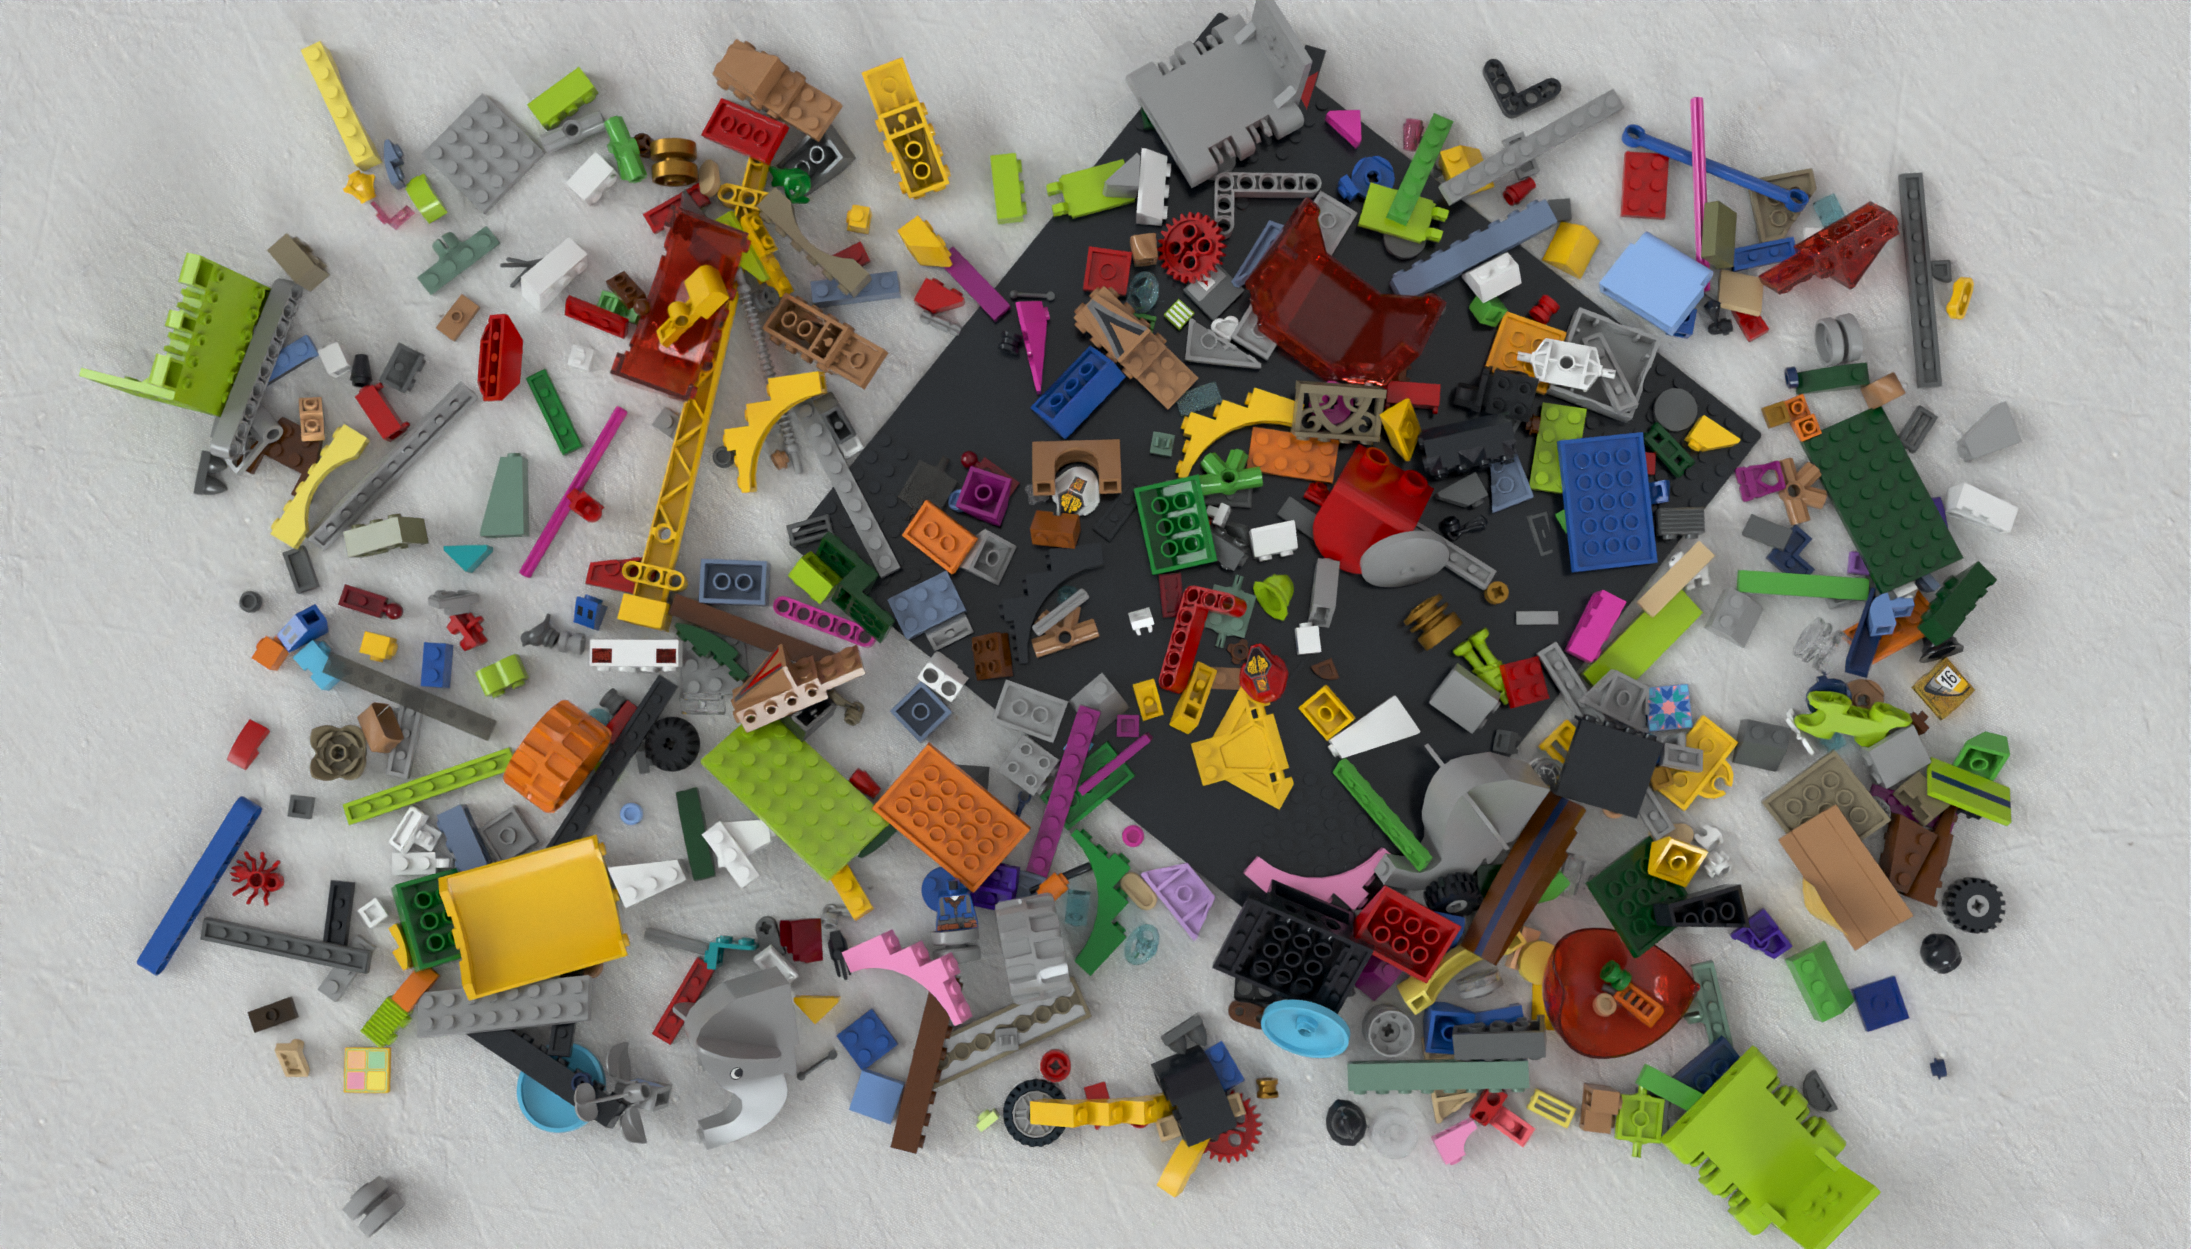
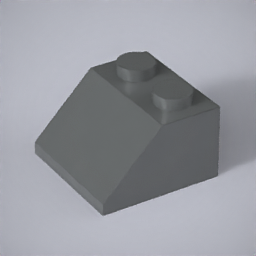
[1732,719,1791,772]

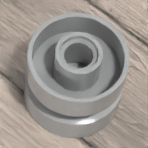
[342,1176,405,1238]

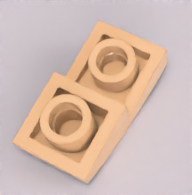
[299,397,325,441]

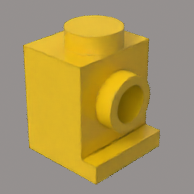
[846,204,872,234]

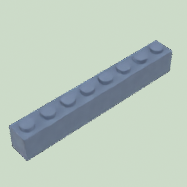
[1389,199,1558,306]

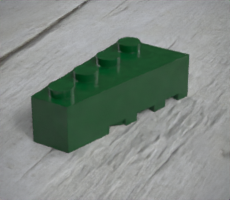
[1917,561,1997,646]

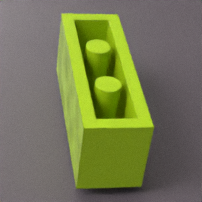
[527,67,599,131]
[990,153,1027,224]

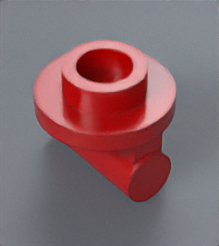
[1303,482,1329,506]

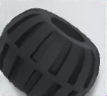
[645,717,700,772]

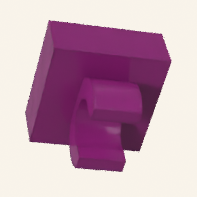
[1117,715,1139,737]

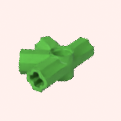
[604,116,647,183]
[1199,449,1263,495]

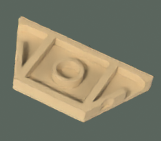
[1420,1037,1477,1124]

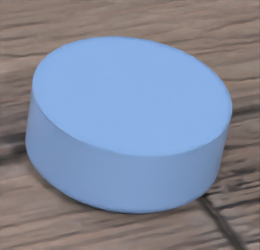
[620,803,643,825]

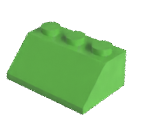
[1784,940,1855,1022]

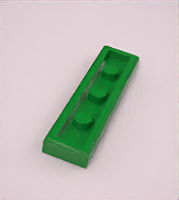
[526,369,584,456]

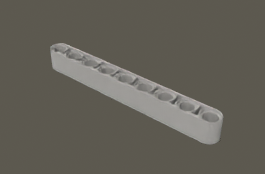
[210,278,303,460]

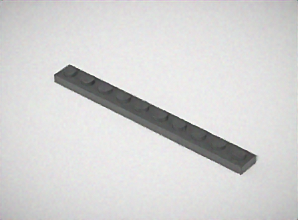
[1898,172,1942,389]

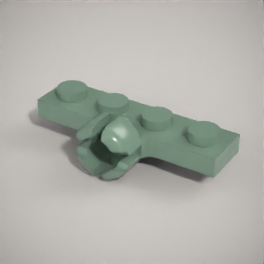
[417,226,500,295]
[1681,960,1733,1047]

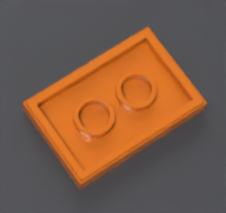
[902,500,979,574]

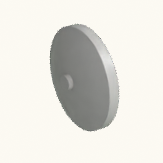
[1360,531,1449,588]

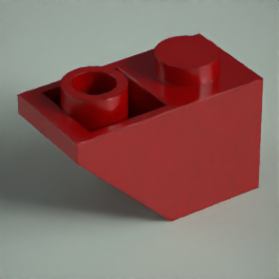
[914,278,965,315]

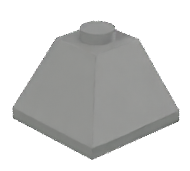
[959,529,1017,586]
[1068,673,1130,735]

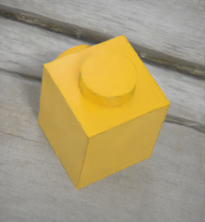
[359,631,398,663]

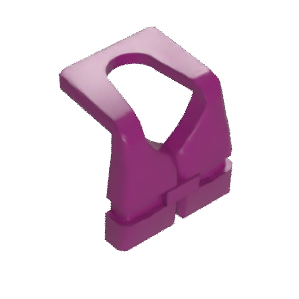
[1734,460,1786,502]

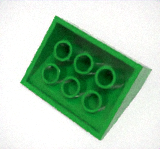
[1134,474,1217,575]
[391,868,462,973]

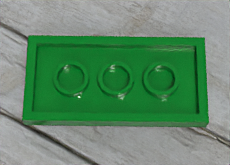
[1040,741,1136,830]

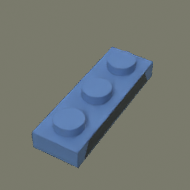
[267,335,319,386]

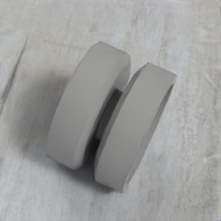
[1814,313,1863,367]
[930,928,981,964]

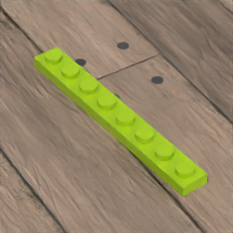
[342,747,514,825]

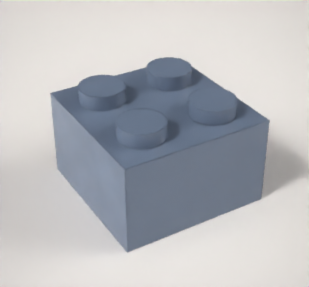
[890,681,953,743]

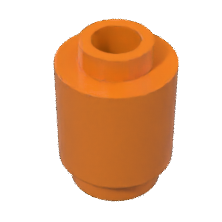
[1036,872,1070,901]

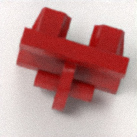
[566,488,605,523]
[446,613,488,651]

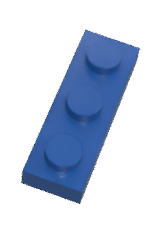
[1731,237,1798,272]

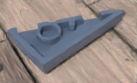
[1232,220,1306,288]

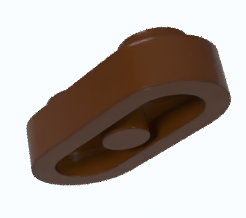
[1228,1000,1266,1030]

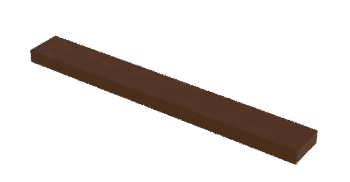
[668,593,836,662]

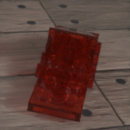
[1758,201,1900,295]

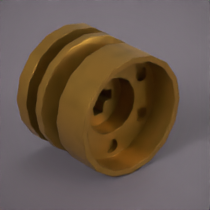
[1403,593,1463,651]

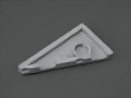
[1185,318,1261,369]

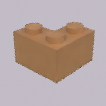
[1579,1083,1623,1134]

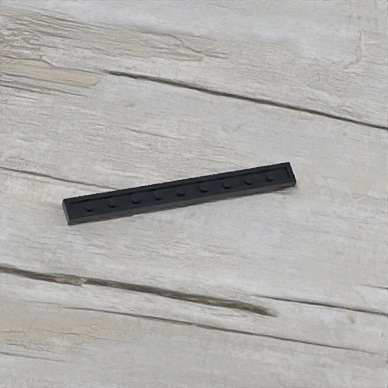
[546,675,679,848]

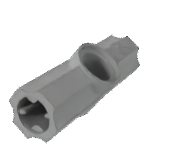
[540,110,606,154]

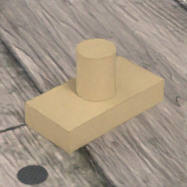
[274,1039,310,1077]

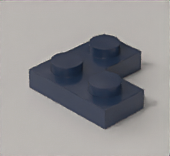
[1765,524,1815,575]

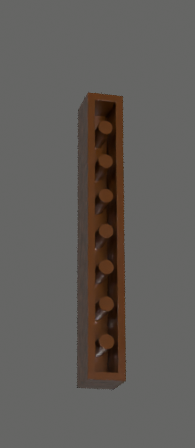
[890,975,964,1154]

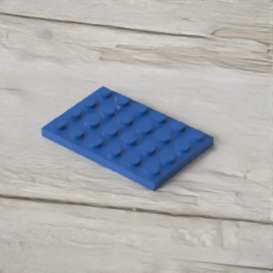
[1557,432,1658,572]

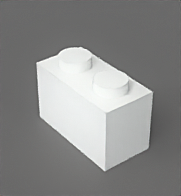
[566,152,618,206]

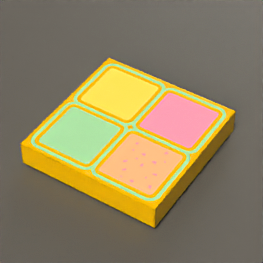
[344,1047,391,1093]

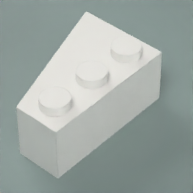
[521,237,588,313]
[1943,482,2018,535]

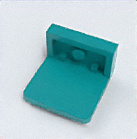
[704,935,759,970]

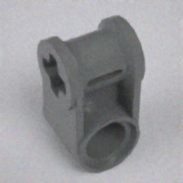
[755,916,786,955]

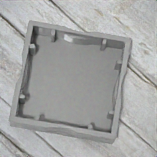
[1546,307,1662,423]

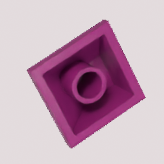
[955,466,1012,527]
[1355,955,1403,1001]

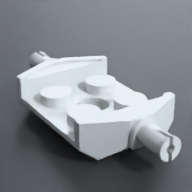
[1517,338,1616,392]

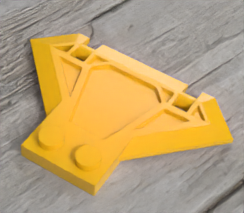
[1191,687,1294,810]

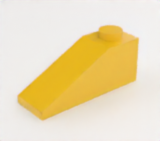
[1169,661,1217,734]

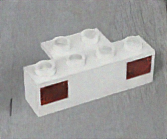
[589,639,683,673]

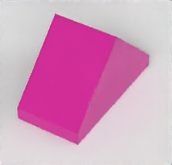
[1325,110,1362,149]

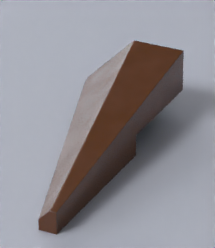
[1897,805,1958,907]

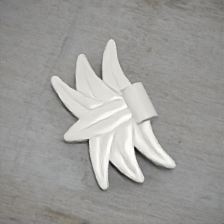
[1785,708,1822,755]

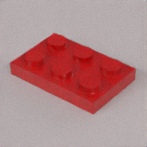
[1620,151,1669,220]

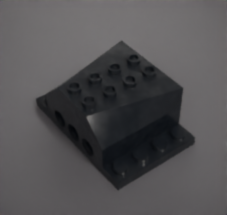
[1212,879,1374,1014]

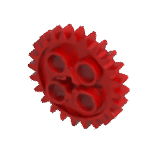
[1157,212,1227,284]
[1203,1089,1263,1163]

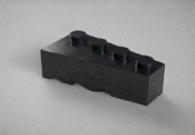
[1652,884,1750,928]

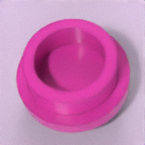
[1122,825,1144,847]

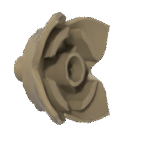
[310,725,367,781]

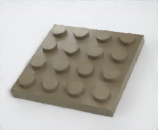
[1761,749,1891,841]

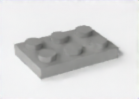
[991,680,1068,743]

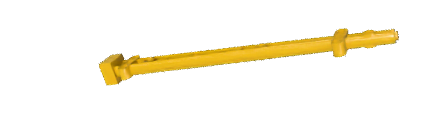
[617,157,771,632]

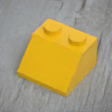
[1438,145,1494,196]

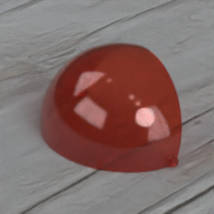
[1542,928,1700,1059]

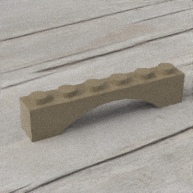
[757,187,872,298]

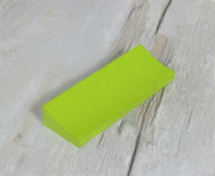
[1579,590,1703,687]

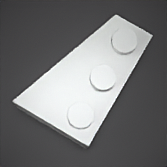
[608,859,691,908]

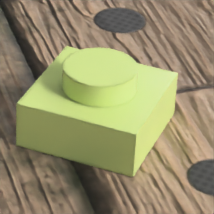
[976,1108,1000,1132]

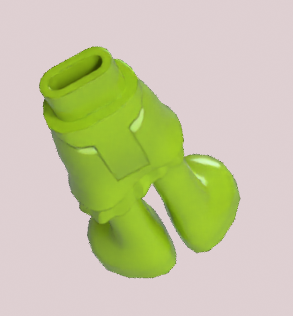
[1452,627,1509,705]

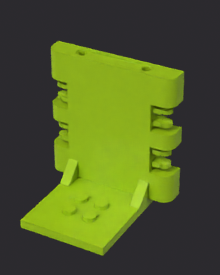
[79,253,271,418]
[1659,1045,1881,1249]

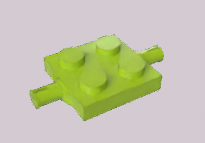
[1614,1086,1665,1158]

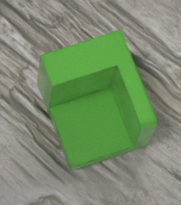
[1469,296,1507,327]

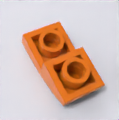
[1784,394,1822,442]
[391,968,440,1013]

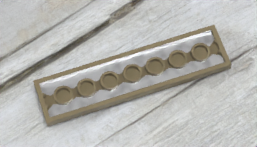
[913,975,1092,1090]

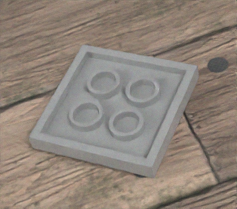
[678,630,749,700]

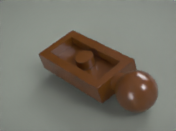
[606,271,651,316]

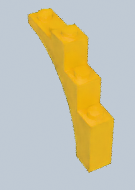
[723,371,828,493]
[1175,388,1304,479]
[1030,1093,1175,1128]

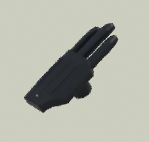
[827,930,852,980]

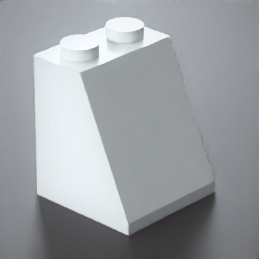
[716,819,777,868]

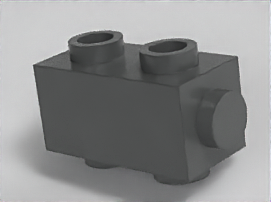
[1210,525,1249,571]

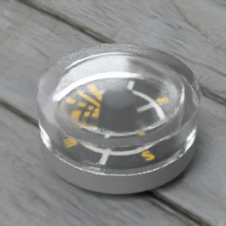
[1456,967,1504,999]

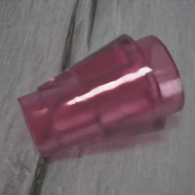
[1403,118,1424,152]

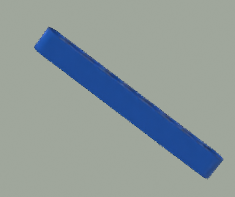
[137,796,262,976]

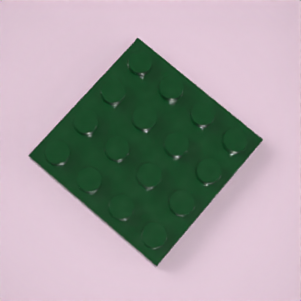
[1585,836,1688,958]

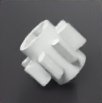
[1704,851,1732,878]

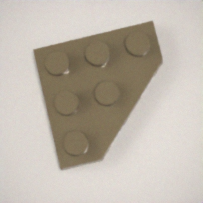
[1748,168,1817,243]

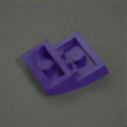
[971,863,1020,910]

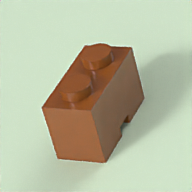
[1030,510,1081,549]

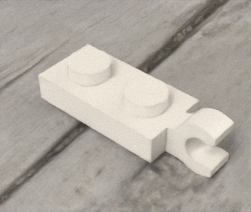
[392,852,454,875]

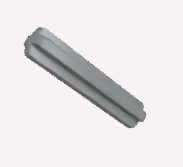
[1032,588,1089,636]
[644,928,709,955]

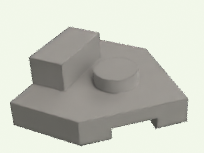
[428,590,479,616]

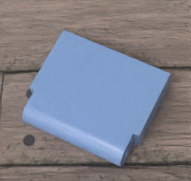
[1599,232,1713,336]

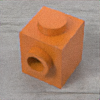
[251,635,289,671]

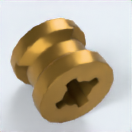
[1484,581,1509,604]
[1256,1078,1279,1099]

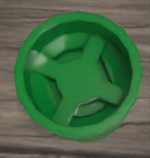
[1600,960,1632,991]

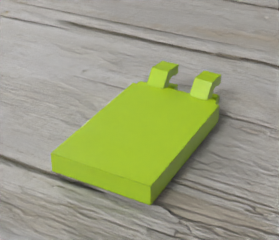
[1046,159,1135,219]
[1358,183,1449,244]

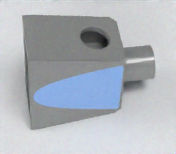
[614,1078,672,1112]

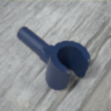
[1015,791,1031,818]

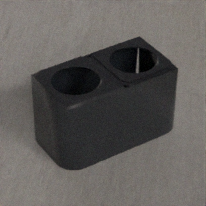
[1234,978,1280,1005]

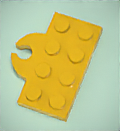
[1649,715,1739,811]

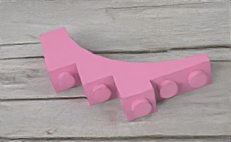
[1243,847,1390,910]
[841,929,973,1026]

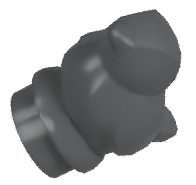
[520,613,560,648]

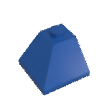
[1423,1001,1475,1055]

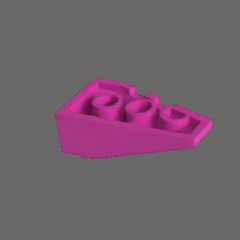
[1015,301,1050,395]

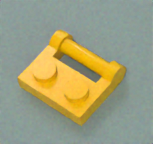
[1538,719,1576,768]

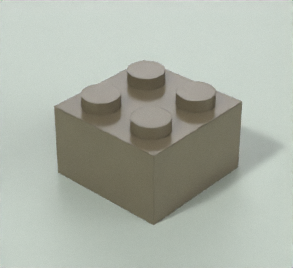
[267,233,330,292]

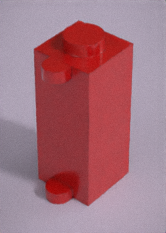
[1382,381,1441,414]
[355,383,410,442]

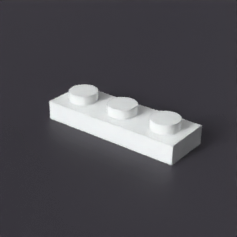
[702,821,761,889]

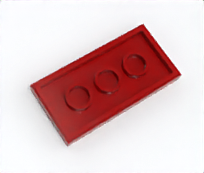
[701,98,789,165]

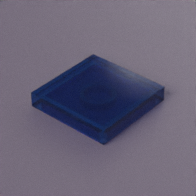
[1851,975,1909,1032]

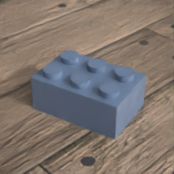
[699,559,771,607]
[887,570,967,641]

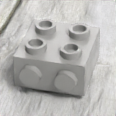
[998,734,1060,796]

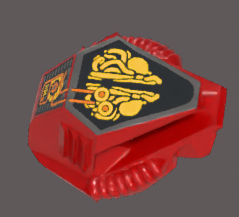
[1239,643,1289,703]

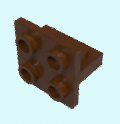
[972,632,1013,681]

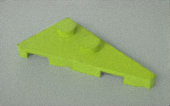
[696,211,770,282]

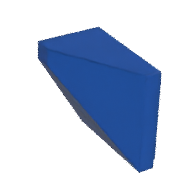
[1649,480,1670,505]

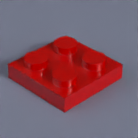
[1083,246,1132,297]
[1499,656,1549,709]

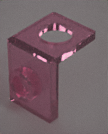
[370,201,415,230]

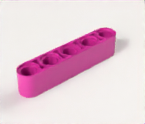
[773,596,876,648]

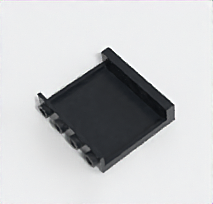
[1550,714,1663,819]

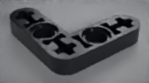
[1482,59,1561,119]

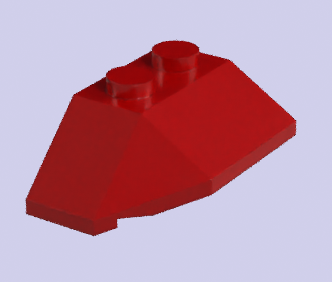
[477,314,523,402]

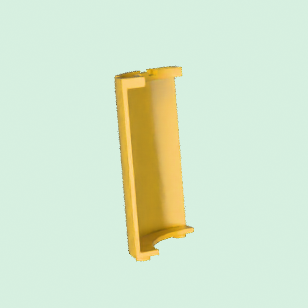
[438,834,630,1001]

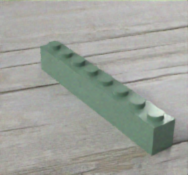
[1347,1058,1530,1095]

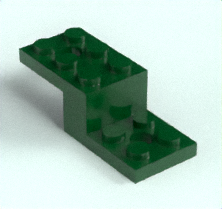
[816,531,895,644]

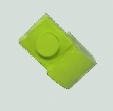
[405,173,448,224]

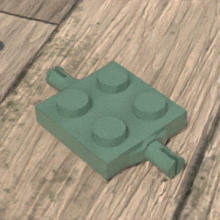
[1204,575,1257,648]

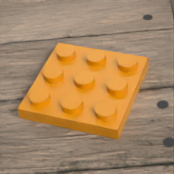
[1485,311,1567,395]

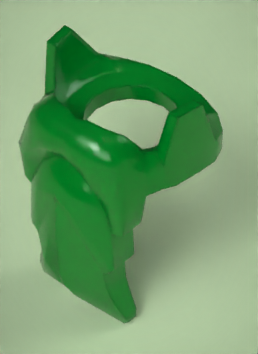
[768,166,811,204]

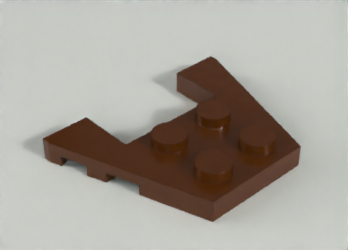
[237,417,323,503]

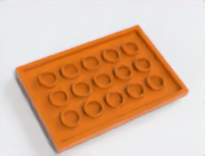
[872,742,1031,893]

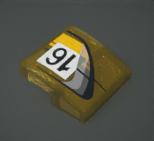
[1911,657,1975,721]

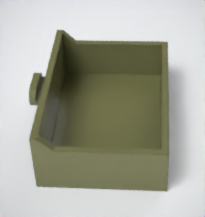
[1701,201,1737,270]

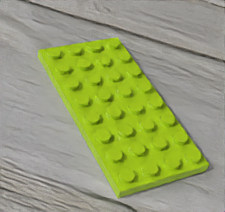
[701,716,890,883]

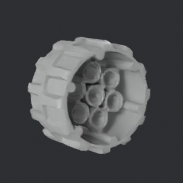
[995,893,1072,1005]

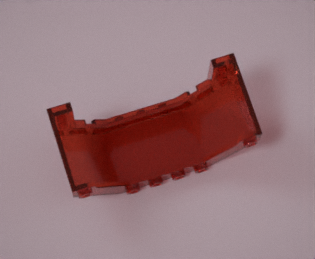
[1245,197,1447,387]
[610,204,752,404]

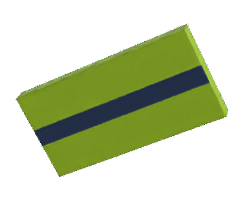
[1927,757,2012,826]

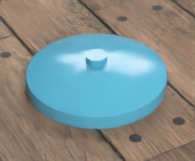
[1261,999,1350,1058]
[517,1043,606,1133]

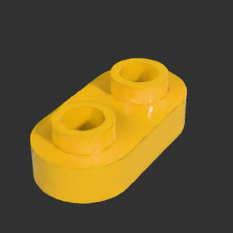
[1946,277,1974,320]

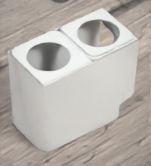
[917,651,969,702]

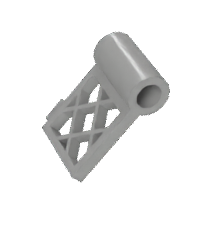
[223,402,283,476]

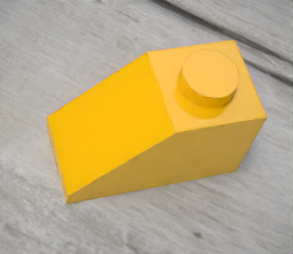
[1684,415,1741,452]

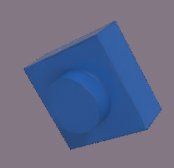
[1337,174,1359,202]

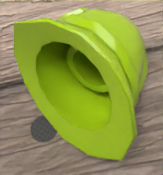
[1253,574,1294,620]

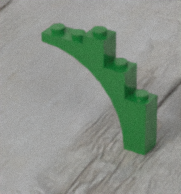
[1071,829,1131,976]

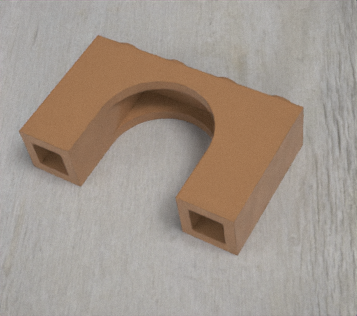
[1032,439,1121,496]

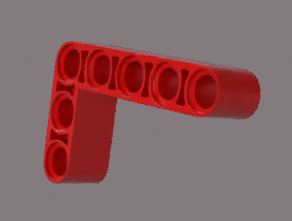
[1159,586,1247,694]

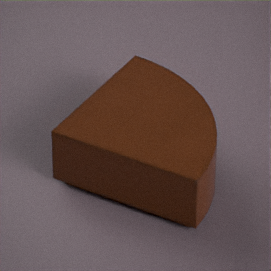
[1311,658,1340,680]

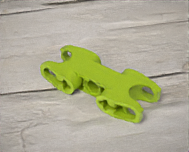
[1794,691,1912,747]

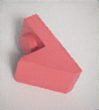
[1489,1105,1535,1147]

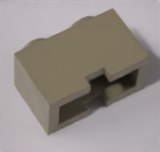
[1893,771,1951,827]

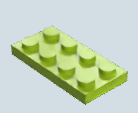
[1529,402,1587,494]

